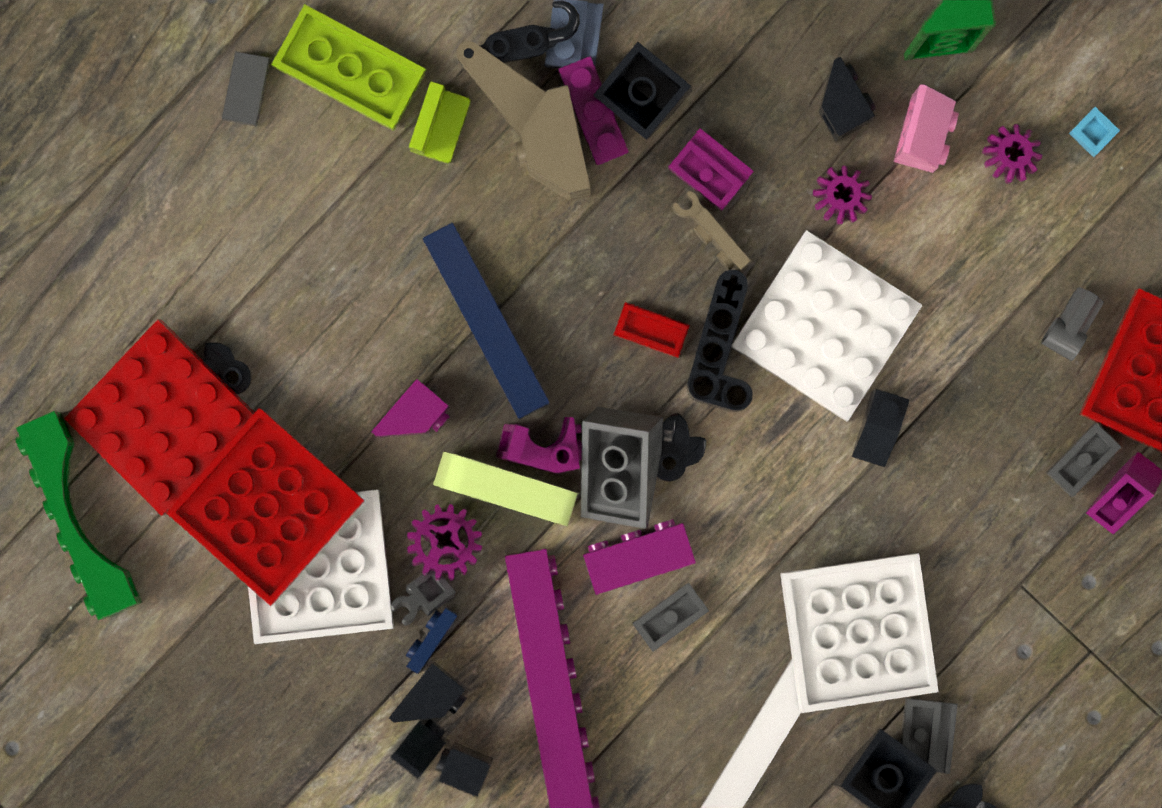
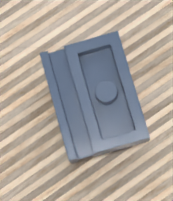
[545,0,604,69]

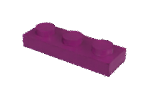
[558,56,629,166]

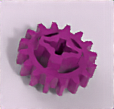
[407,504,482,581]

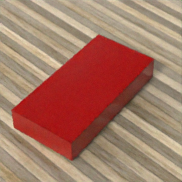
[613,302,690,358]

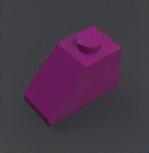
[371,379,450,438]
[1086,451,1162,534]

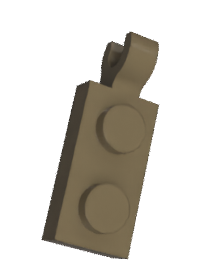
[672,191,751,272]

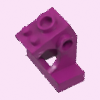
[495,417,582,473]

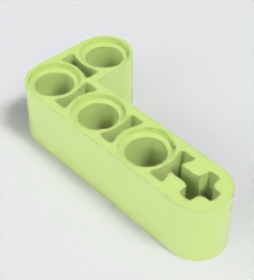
[433,452,578,527]

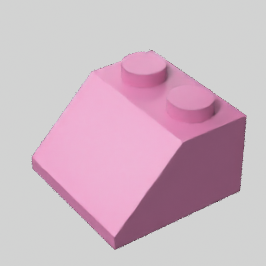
[894,84,959,173]

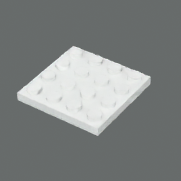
[731,230,922,422]
[248,490,394,644]
[780,553,938,713]

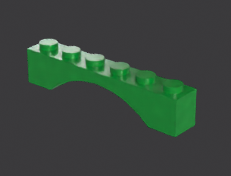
[15,411,143,620]

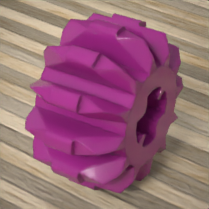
[982,124,1042,184]
[812,165,872,225]

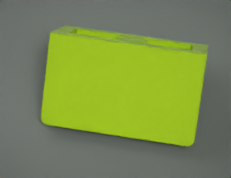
[409,81,471,164]

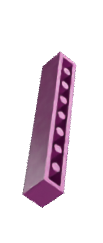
[505,549,600,808]

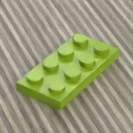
[271,4,426,131]

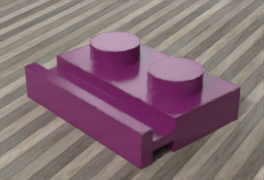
[668,128,754,212]

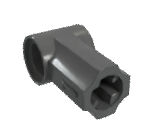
[1041,287,1104,361]

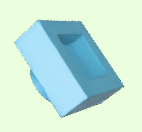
[1069,107,1120,157]

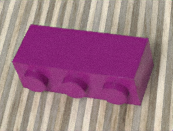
[583,519,696,595]

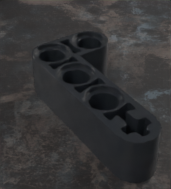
[687,270,753,412]

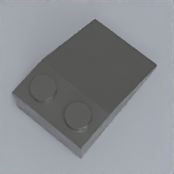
[581,407,663,529]

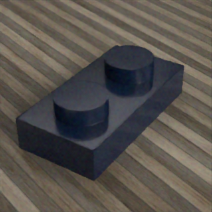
[406,607,458,674]

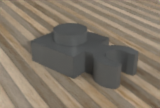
[391,570,456,626]

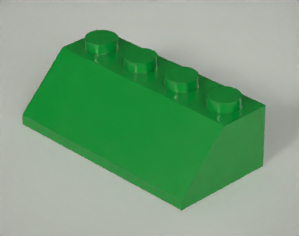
[904,0,995,61]

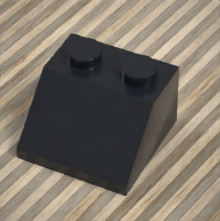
[593,42,692,140]
[833,728,937,808]

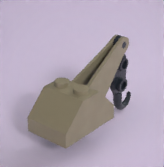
[457,1,590,202]

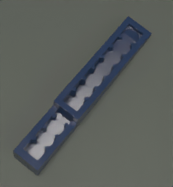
[422,222,550,420]

